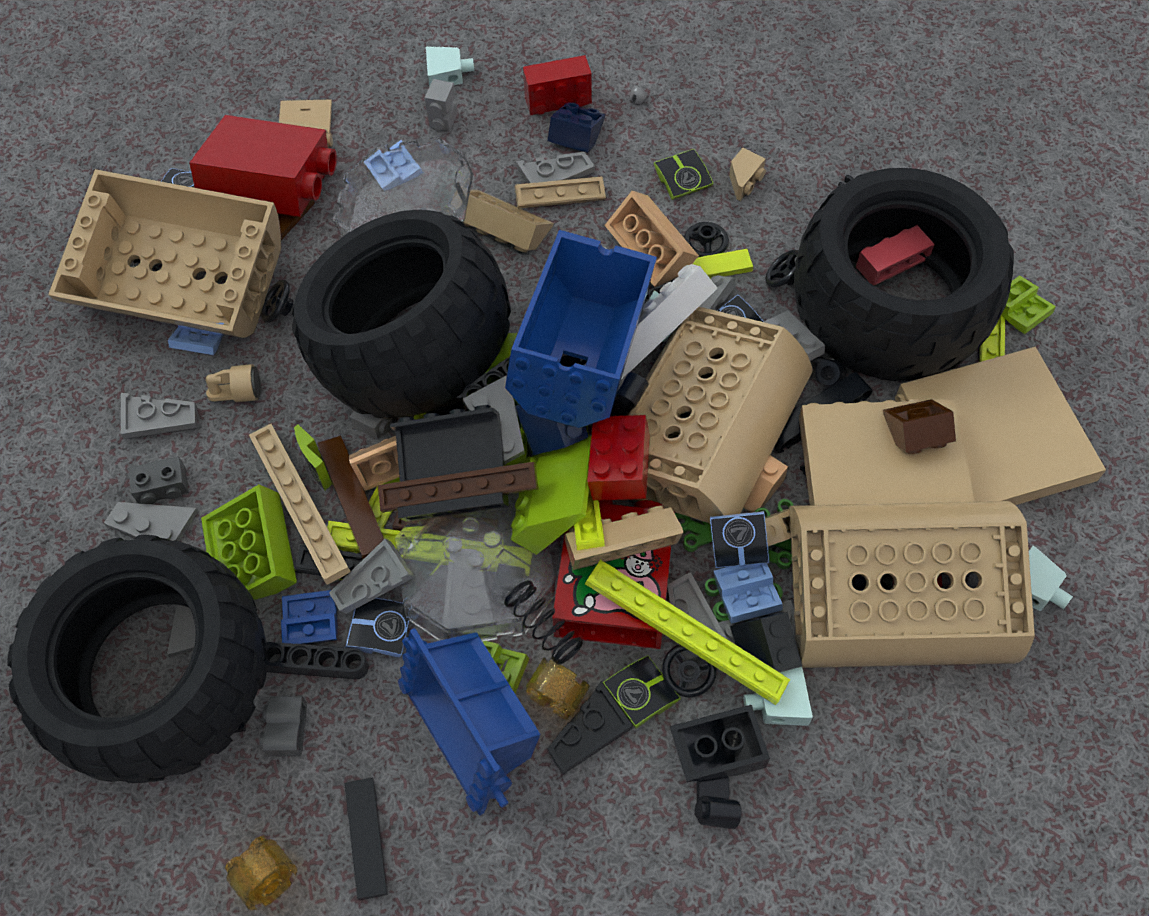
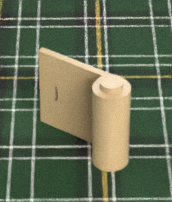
[279,100,333,148]

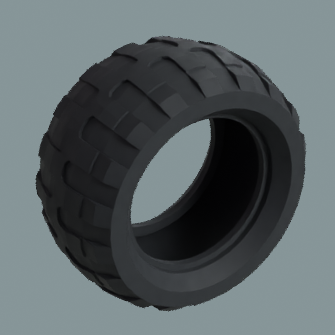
[292,210,511,418]
[7,535,267,783]

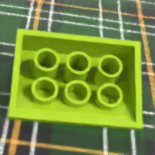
[511,436,591,555]
[201,484,297,600]

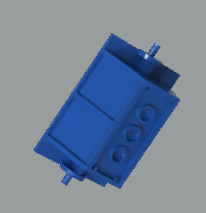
[398,628,541,816]

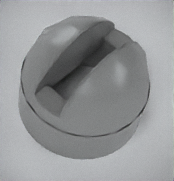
[630,85,648,104]

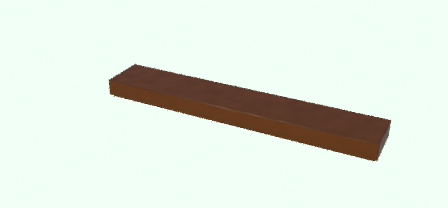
[317,436,384,559]
[378,462,539,513]

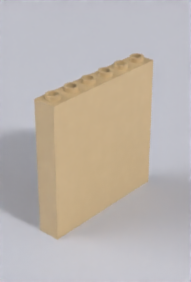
[895,347,1106,505]
[799,398,975,505]

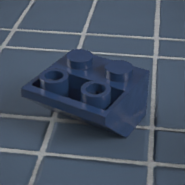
[547,103,606,153]

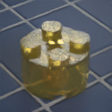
[526,658,590,720]
[225,836,298,910]

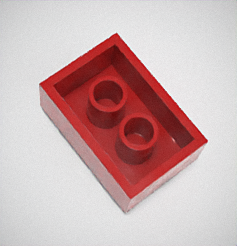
[523,55,592,115]
[587,415,650,501]

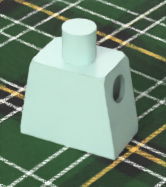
[426,47,474,86]
[1029,546,1073,611]
[744,667,813,726]

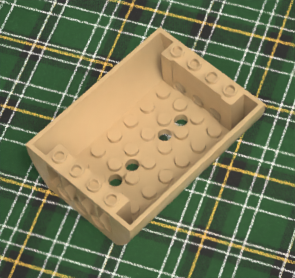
[48,169,281,338]
[625,307,813,524]
[789,501,1035,668]

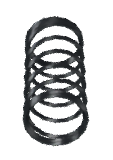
[504,580,583,665]

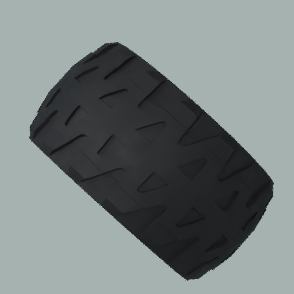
[794,168,1014,381]

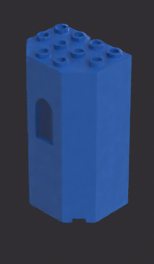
[505,230,657,428]

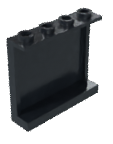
[390,405,509,522]

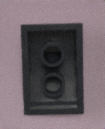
[670,704,770,783]

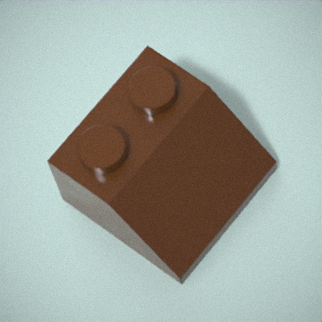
[883,399,956,454]

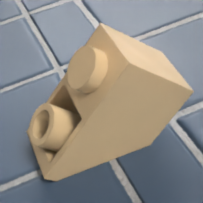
[729,148,766,201]

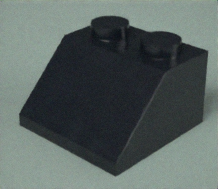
[730,612,802,672]

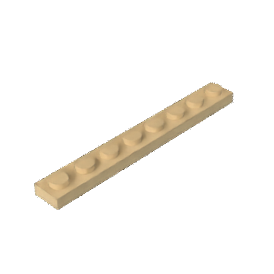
[249,424,351,585]

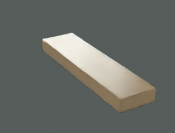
[515,176,606,209]

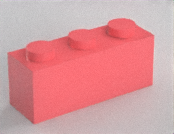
[856,225,935,286]

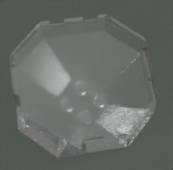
[332,136,473,237]
[395,495,555,642]

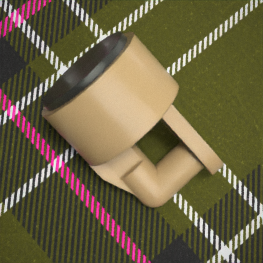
[205,364,261,402]

